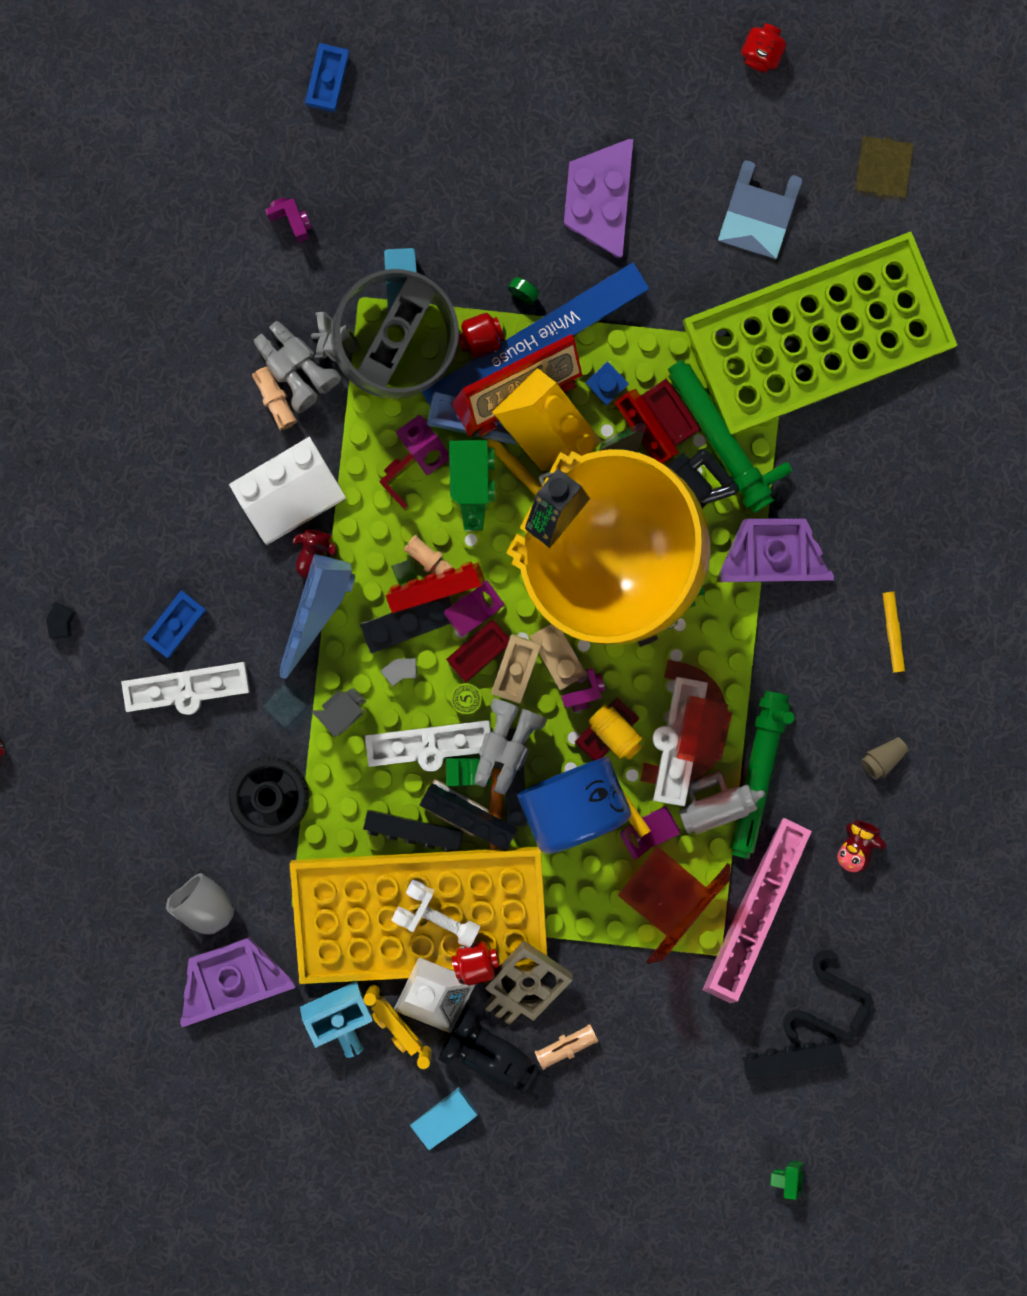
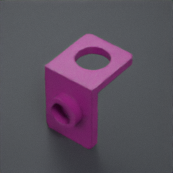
[396,415,449,475]
[444,580,504,636]
[620,806,680,859]

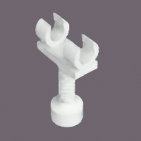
[392,880,480,948]

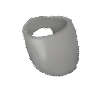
[166,873,235,934]

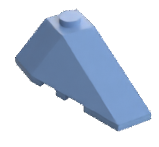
[279,553,355,679]

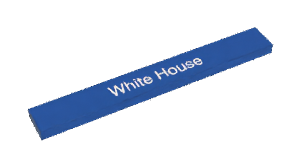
[422,263,649,406]

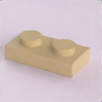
[529,624,587,690]
[491,634,541,704]

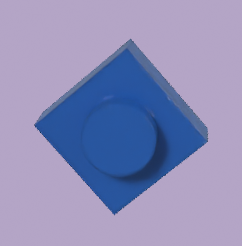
[585,361,629,407]

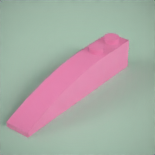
[702,818,812,1003]

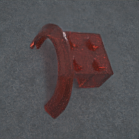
[640,660,732,785]
[618,847,730,964]

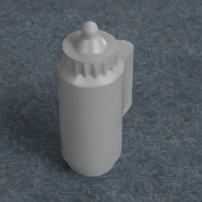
[680,770,765,834]

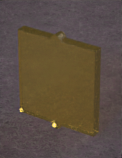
[855,136,913,198]

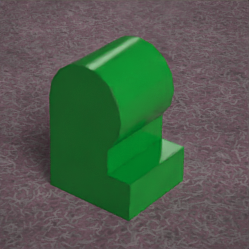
[446,757,492,786]

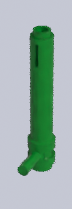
[668,360,792,514]
[730,690,794,859]

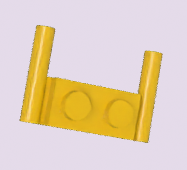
[363,984,432,1069]

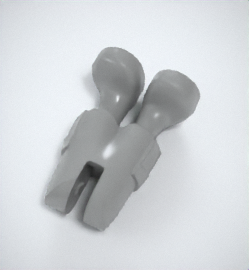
[253,321,341,414]
[474,698,548,795]

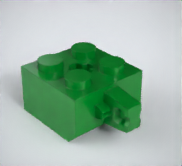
[449,440,495,531]

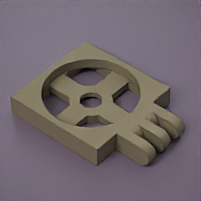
[484,941,573,1025]

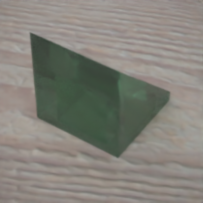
[391,559,417,585]

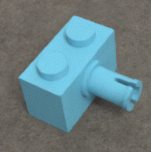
[300,981,373,1058]

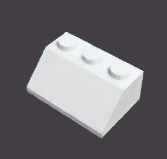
[229,437,346,545]

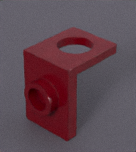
[379,453,415,511]

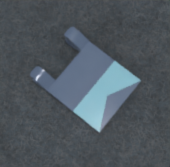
[718,160,802,260]

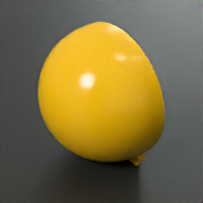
[506,449,710,644]

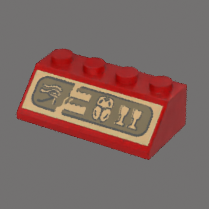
[451,334,582,437]

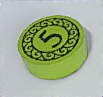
[451,683,482,714]

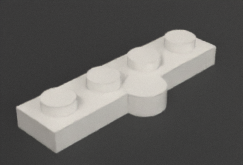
[121,662,250,715]
[652,677,708,806]
[365,720,491,771]

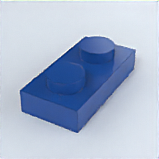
[305,43,350,113]
[143,590,207,658]

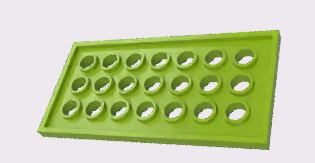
[682,232,958,435]

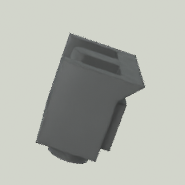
[311,688,367,737]

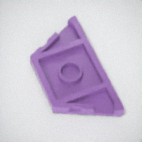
[564,139,633,259]
[717,519,834,582]
[180,937,296,1027]

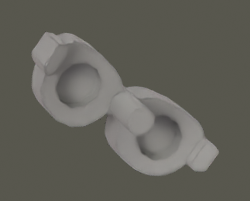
[311,312,333,359]

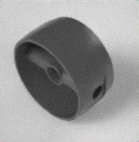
[331,269,459,399]

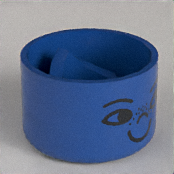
[517,757,631,854]

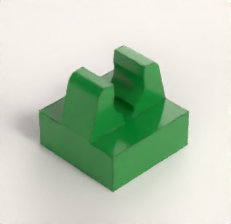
[770,1161,804,1200]

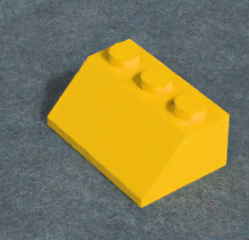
[492,368,602,471]

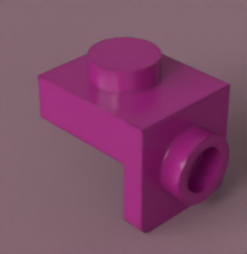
[265,198,312,243]
[561,668,605,712]

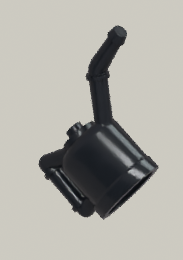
[667,449,739,515]

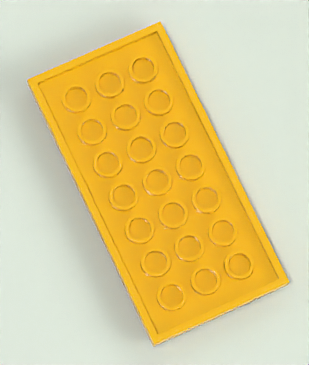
[290,847,547,984]

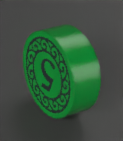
[507,277,539,305]

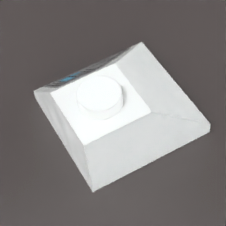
[394,957,475,1033]

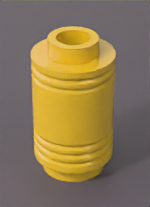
[588,704,643,760]

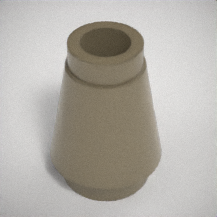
[861,737,909,780]

